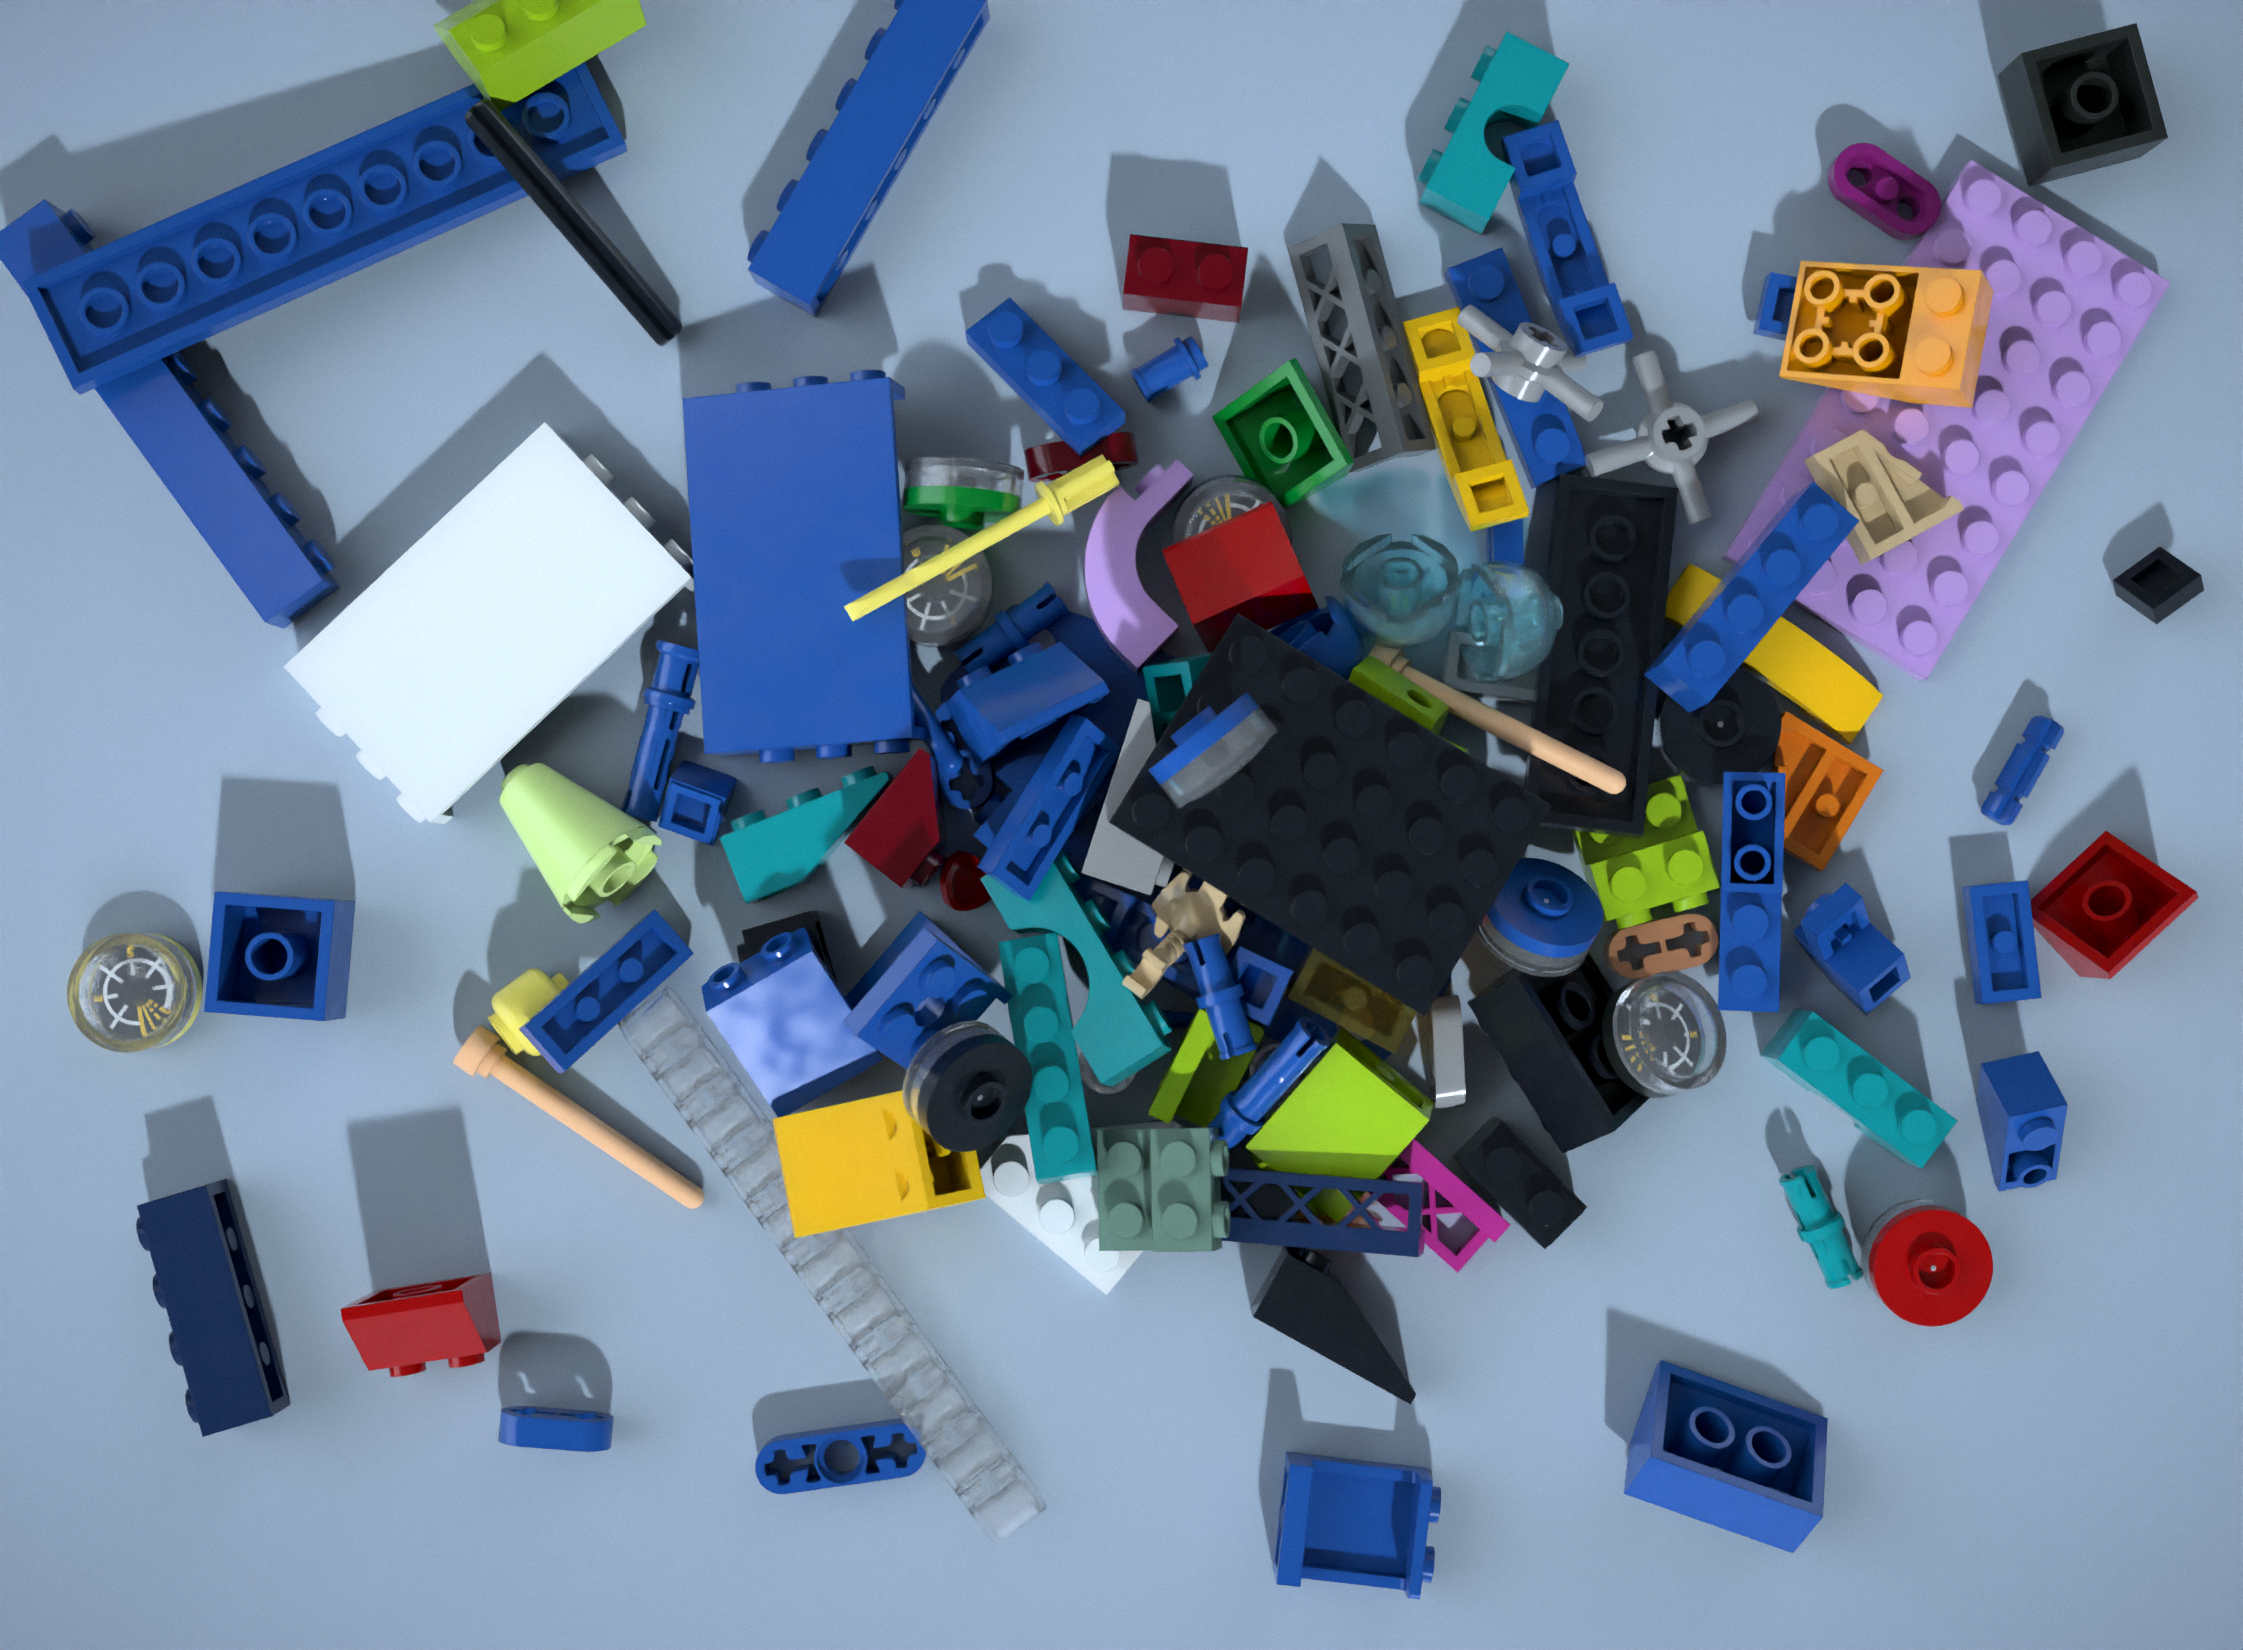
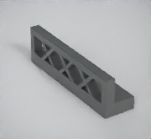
[1287,223,1436,473]

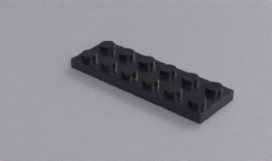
[1524,473,1678,838]

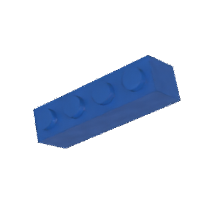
[1644,482,1859,713]

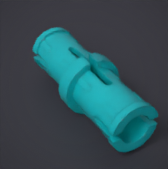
[1779,1165,1863,1289]

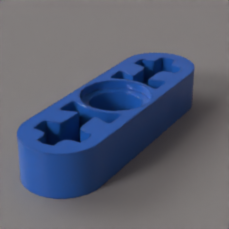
[755,1418,929,1494]

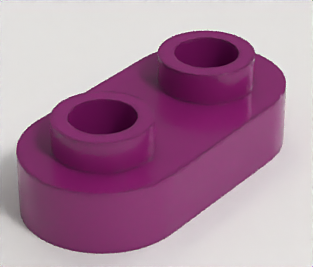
[1828,143,1941,240]

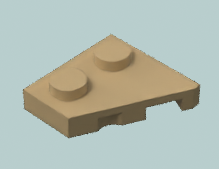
[1804,429,1965,565]

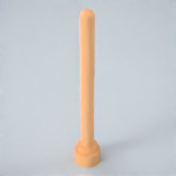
[1368,640,1626,794]
[453,1025,705,1209]

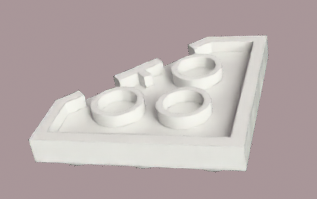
[980,1118,1185,1295]

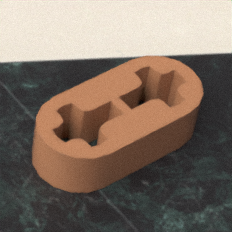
[1603,913,1719,979]

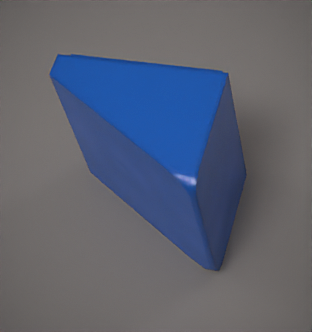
[658,760,737,846]

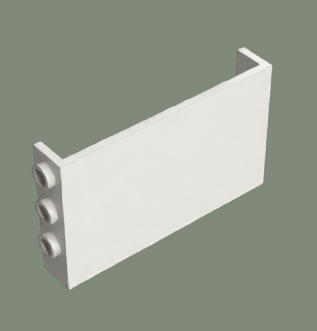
[284,422,694,824]

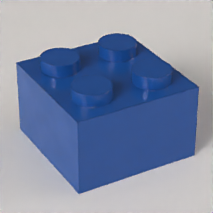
[204,891,356,1021]

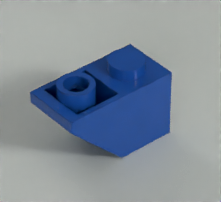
[1976,1051,2068,1192]

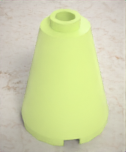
[500,763,662,924]

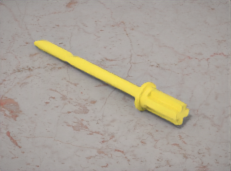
[844,454,1120,622]

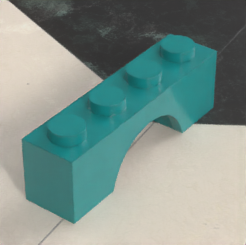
[980,848,1173,1087]
[998,932,1098,1185]

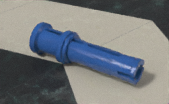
[621,639,699,822]

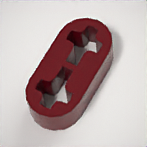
[1024,432,1139,482]

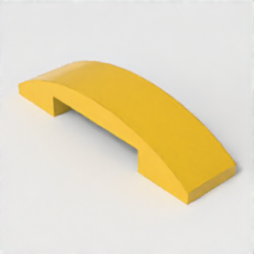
[1403,307,1529,532]
[1665,563,1883,744]

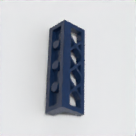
[1220,1167,1425,1257]

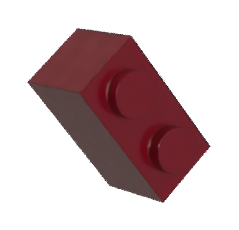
[1123,234,1248,323]

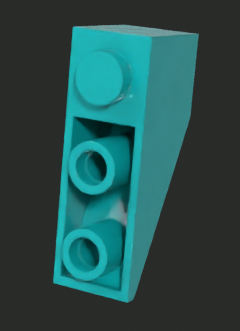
[719,766,893,904]

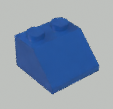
[945,642,1110,766]

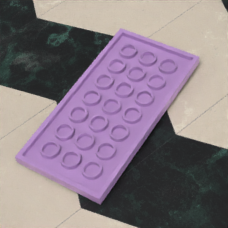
[1721,160,2171,681]

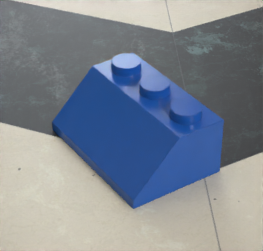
[1624,1360,1828,1553]

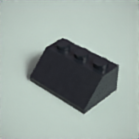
[1467,950,1651,1154]

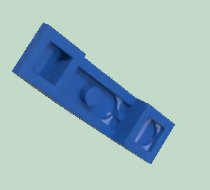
[1501,120,1634,358]
[1075,873,1295,1027]

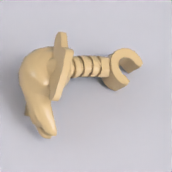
[1122,870,1245,999]

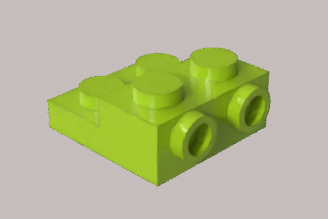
[1571,775,1721,929]

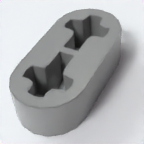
[1426,995,1466,1108]

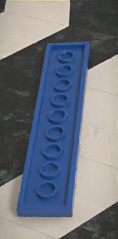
[21,62,627,395]

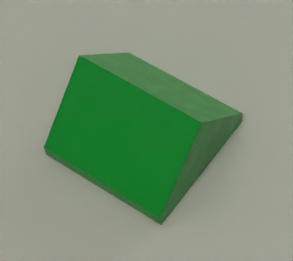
[1212,358,1354,510]

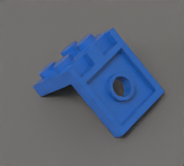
[843,911,1013,1081]

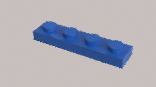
[1445,247,1586,489]

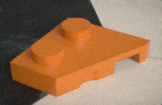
[1772,711,1884,871]

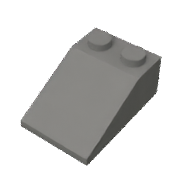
[1081,699,1174,896]

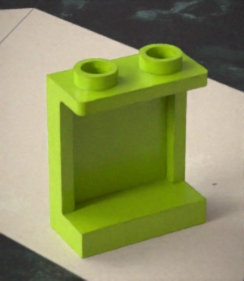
[1245,1027,1434,1223]

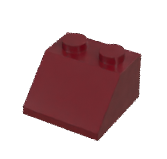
[844,747,947,889]

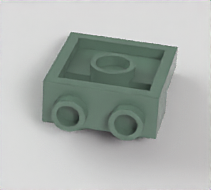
[1097,1127,1231,1252]

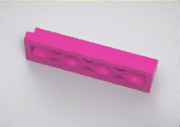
[1367,1139,1510,1273]

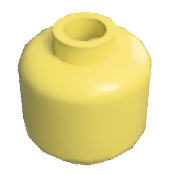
[487,968,570,1056]

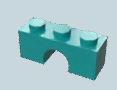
[1417,32,1570,235]
[1760,1009,1958,1169]

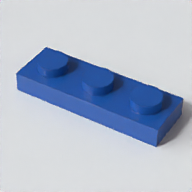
[965,297,1126,458]
[977,713,1122,901]
[519,909,694,1074]

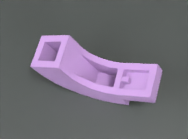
[1084,459,1194,675]

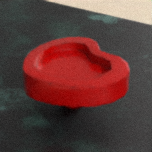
[940,850,991,911]

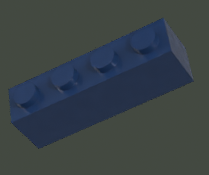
[136,1179,291,1437]

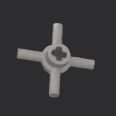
[1457,304,1604,422]
[1585,351,1759,526]

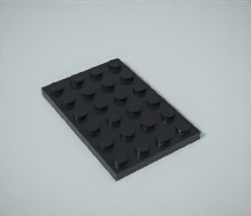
[1109,613,1552,1016]

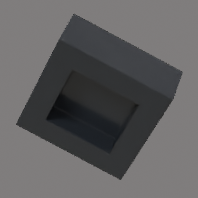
[2113,546,2204,625]

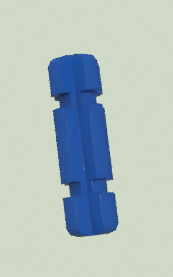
[1981,715,2064,826]

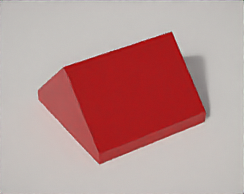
[1162,500,1318,653]
[2030,831,2199,979]

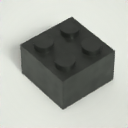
[1998,23,2168,187]

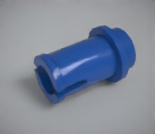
[1130,336,1209,403]

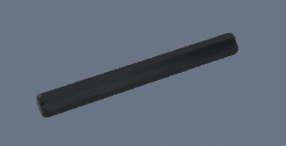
[464,98,683,346]

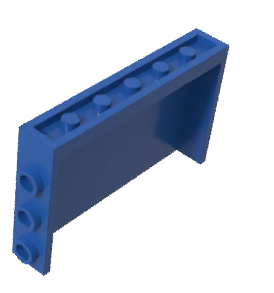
[682,370,927,763]

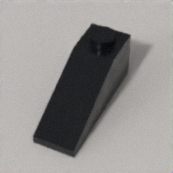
[1250,1246,1416,1405]

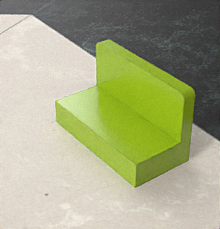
[1148,1007,1264,1127]

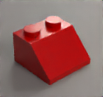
[341,1272,501,1377]

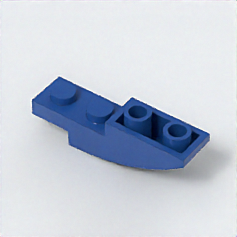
[1718,772,1785,1012]

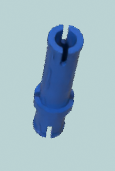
[1207,1017,1331,1154]

